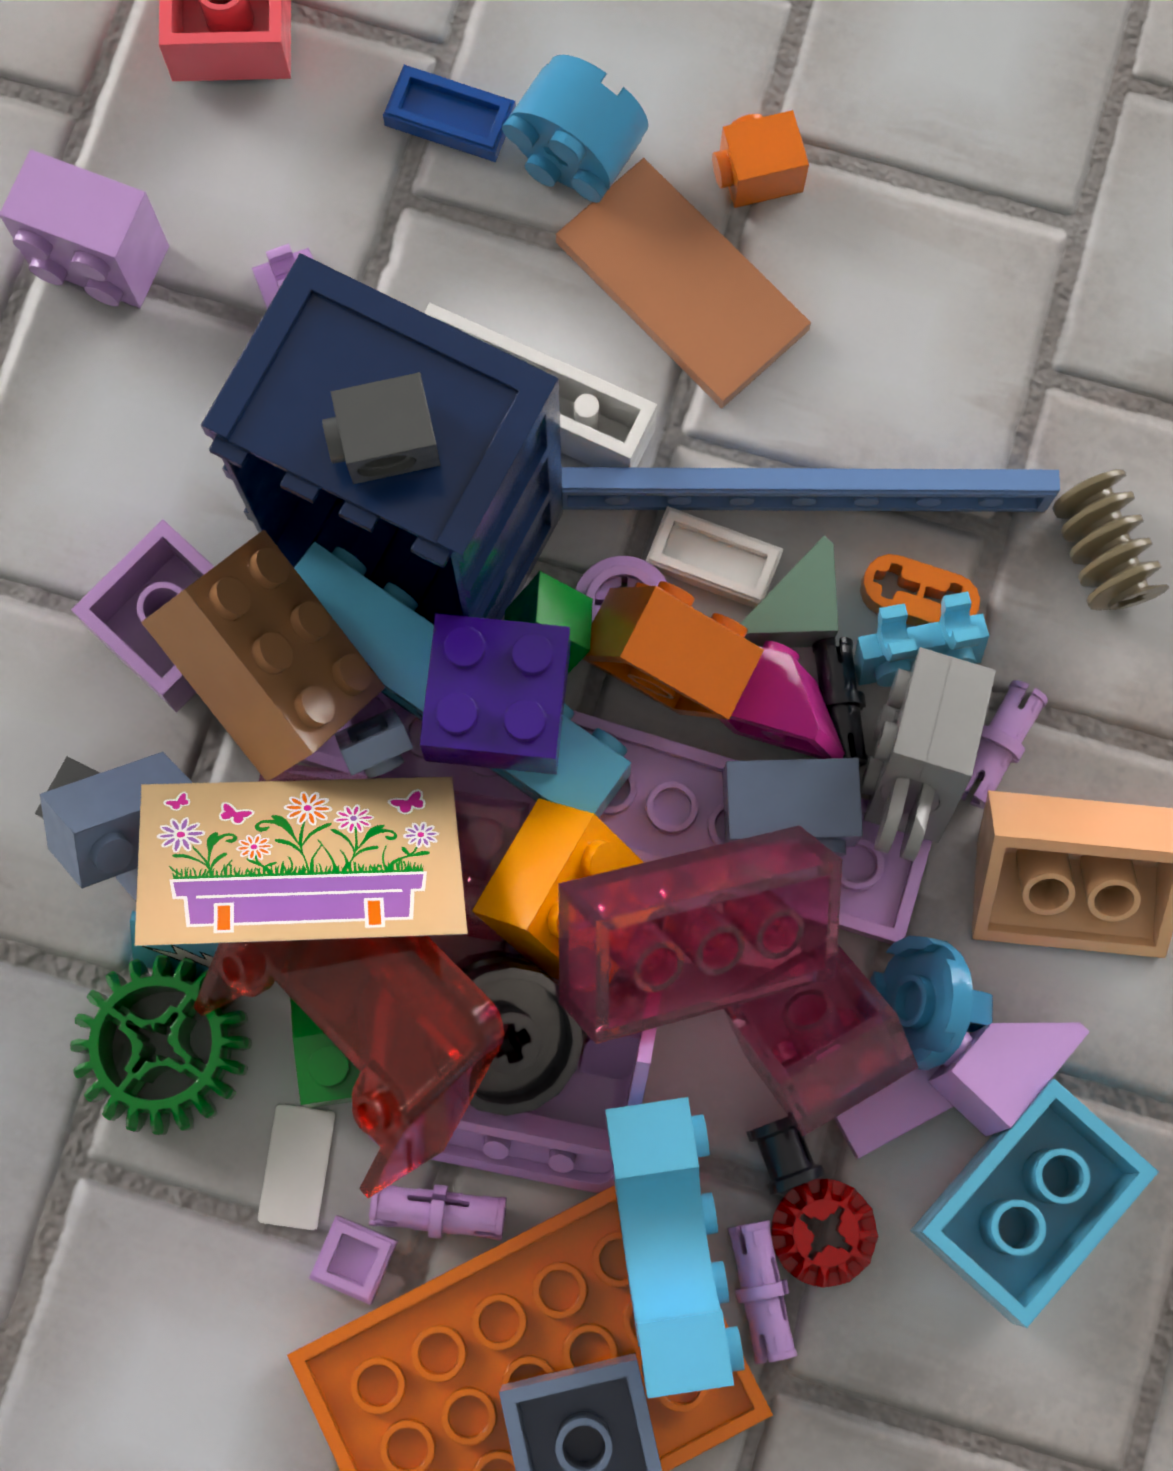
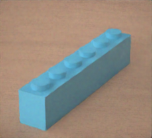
[294,541,631,818]

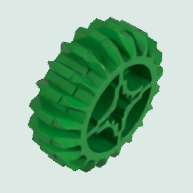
[70,955,252,1135]

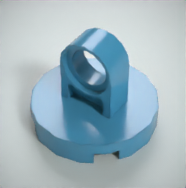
[865,935,993,1071]

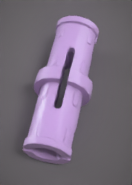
[961,680,1048,809]
[369,1183,507,1241]
[727,1220,797,1364]

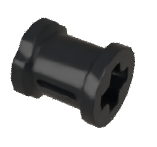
[746,1111,825,1195]

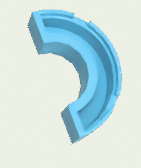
[605,1097,745,1398]

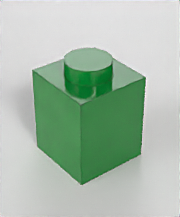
[504,571,593,674]

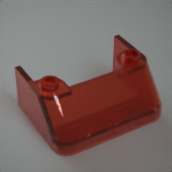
[193,936,504,1198]

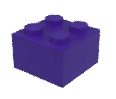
[419,613,571,775]

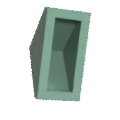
[740,536,839,648]

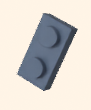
[334,708,413,778]

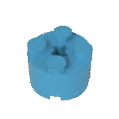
[502,55,649,203]

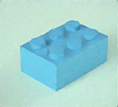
[910,1079,1159,1328]

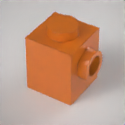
[712,110,809,208]

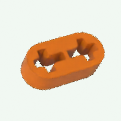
[860,554,980,626]

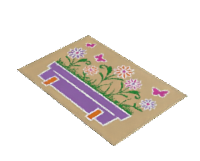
[135,777,468,946]

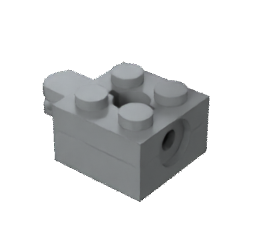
[860,647,996,862]

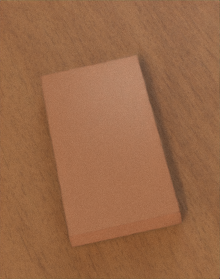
[556,157,811,409]

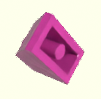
[719,641,845,759]

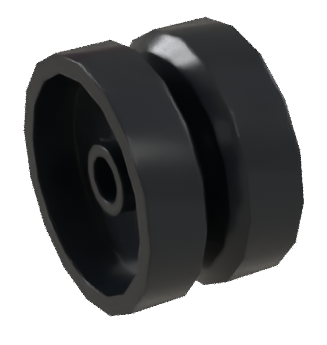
[421,950,583,1116]

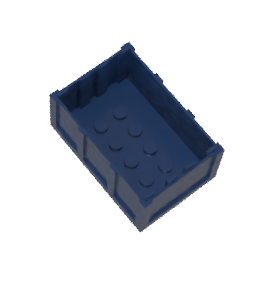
[201,253,563,624]

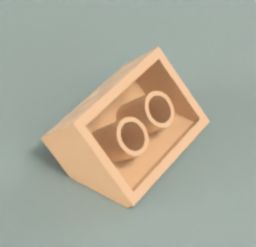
[972,790,1173,958]

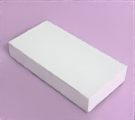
[646,506,784,608]

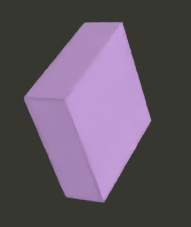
[309,1215,398,1305]

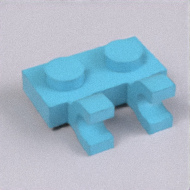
[854,591,989,687]

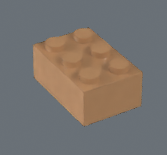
[141,530,385,781]

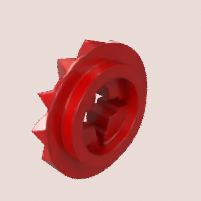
[771,1179,879,1288]

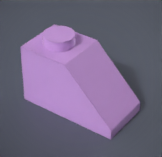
[928,1022,1090,1137]

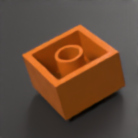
[583,581,764,720]

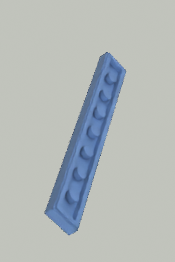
[561,467,1060,512]

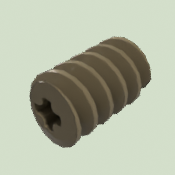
[1052,469,1169,611]

